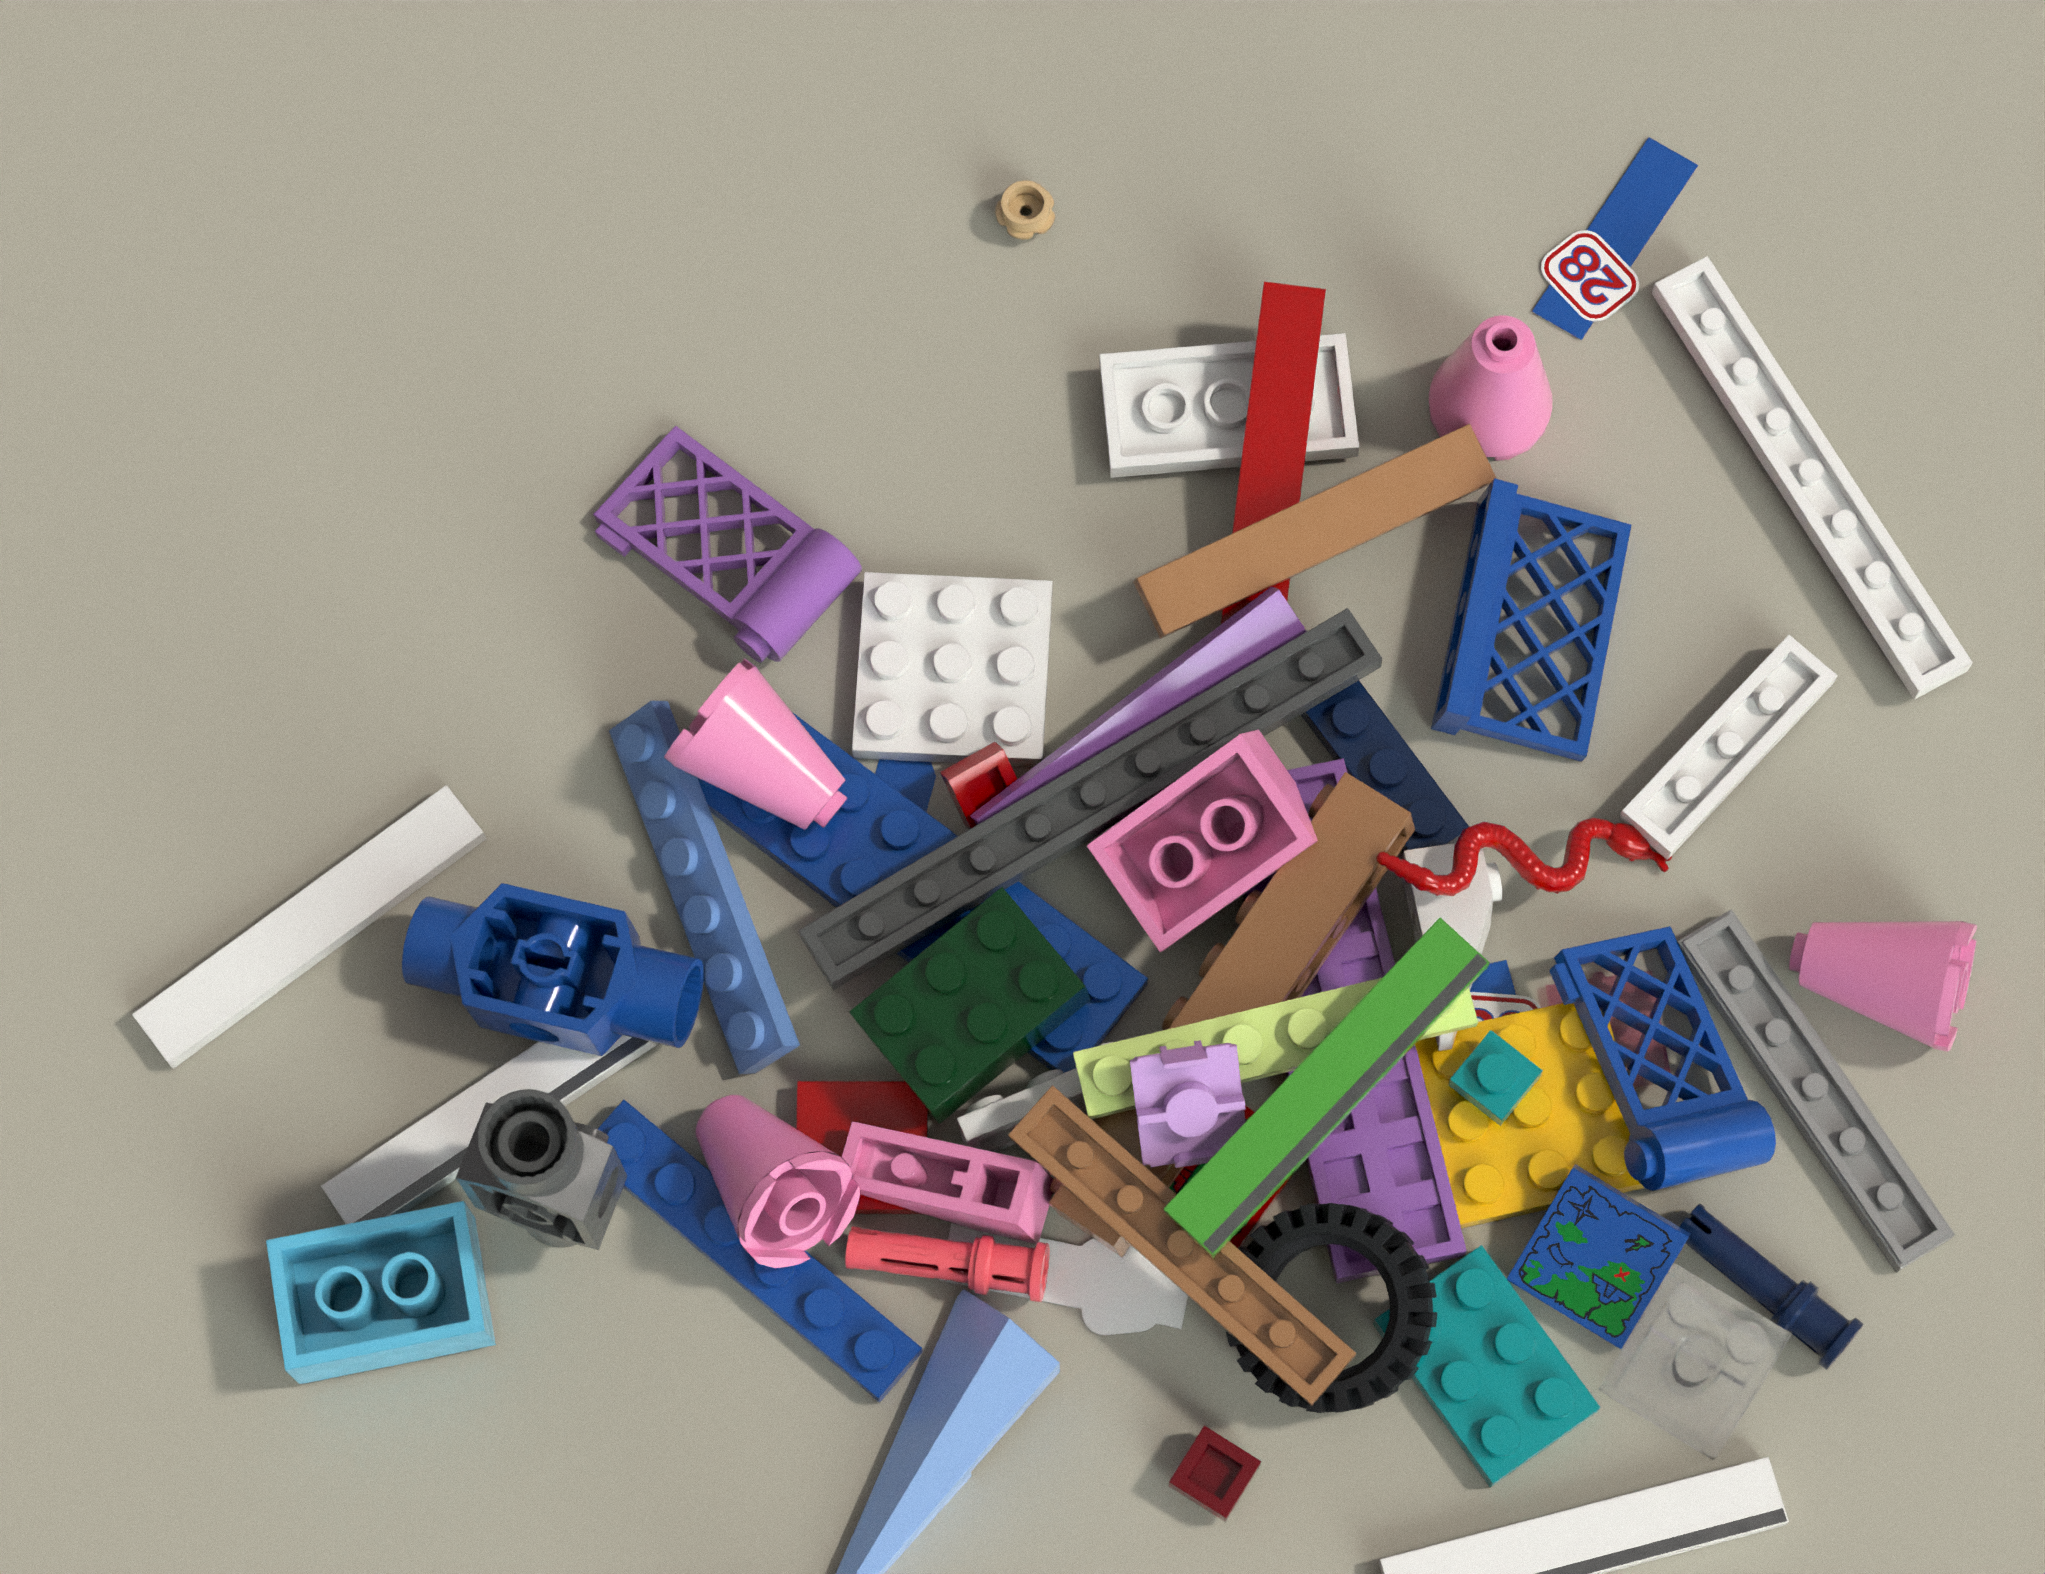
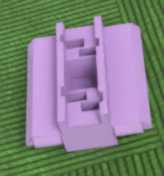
[1130,1040,1246,1168]

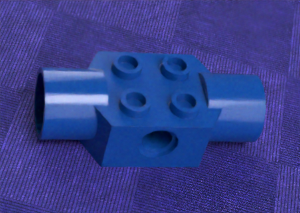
[402,883,704,1056]

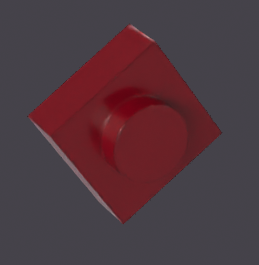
[1168,1425,1262,1522]

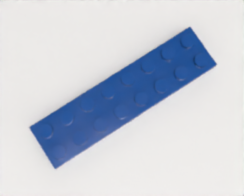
[698,712,1148,1073]

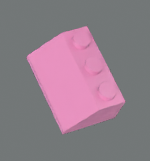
[1087,730,1318,952]

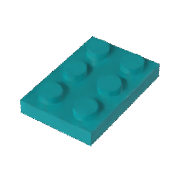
[1373,1245,1601,1488]

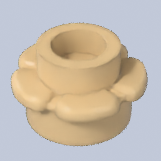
[995,180,1055,240]

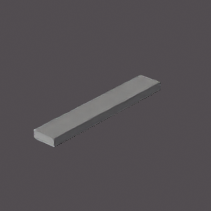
[1678,909,1955,1273]

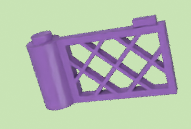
[593,426,862,663]

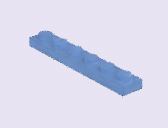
[609,701,800,1074]

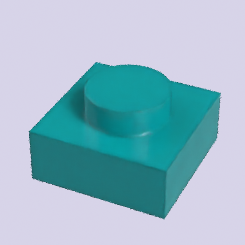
[1449,1030,1543,1126]

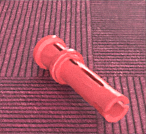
[845,1226,1050,1302]

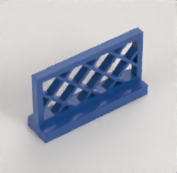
[1431,478,1632,762]

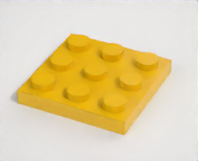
[1415,1003,1645,1229]

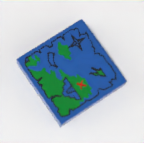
[1507,1164,1691,1349]

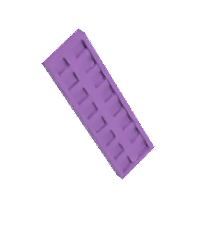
[1243,758,1467,1284]

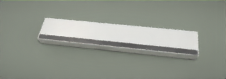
[321,1035,658,1224]
[1379,1457,1789,1574]

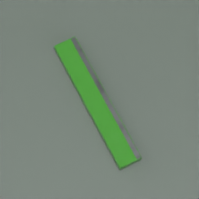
[1163,917,1490,1258]

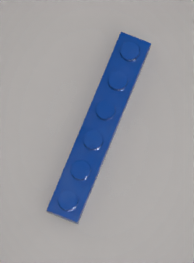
[598,1100,923,1403]

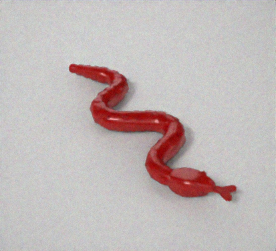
[1376,818,1672,896]

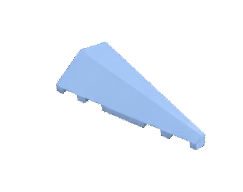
[836,1289,1060,1574]

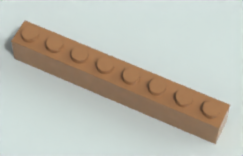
[1049,772,1415,1258]

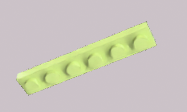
[1073,977,1478,1119]

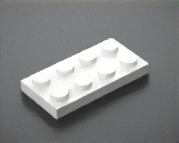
[1099,333,1359,478]

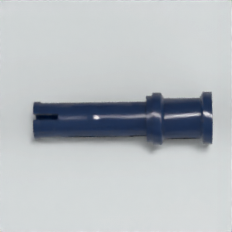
[1679,1204,1864,1370]

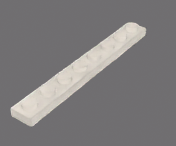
[1652,256,1973,700]

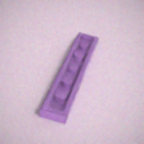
[970,586,1307,825]

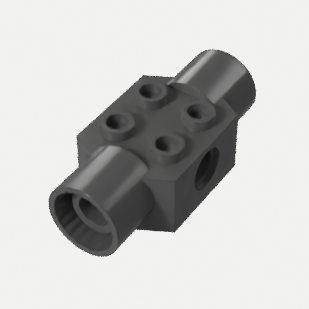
[456,1089,627,1250]

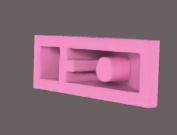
[842,1121,1053,1244]

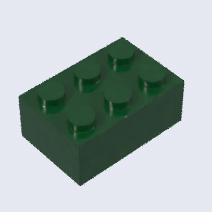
[849,887,1091,1124]

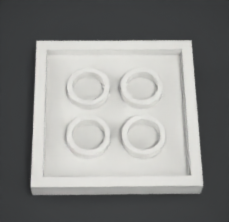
[852,572,1053,767]

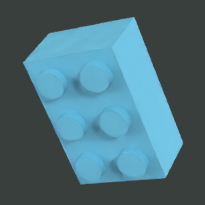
[266,1201,496,1384]

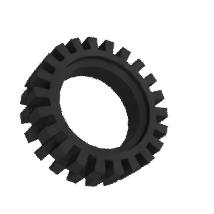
[1225,1203,1438,1413]

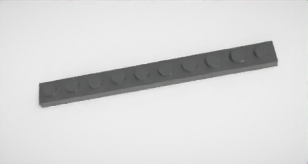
[799,608,1382,990]

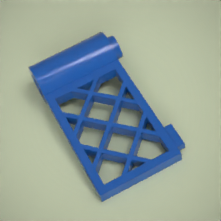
[1549,926,1776,1191]

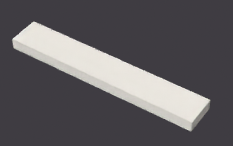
[132,785,487,1069]

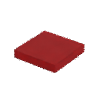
[796,1081,928,1214]

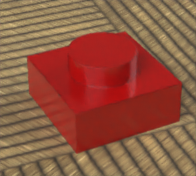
[940,742,1017,829]

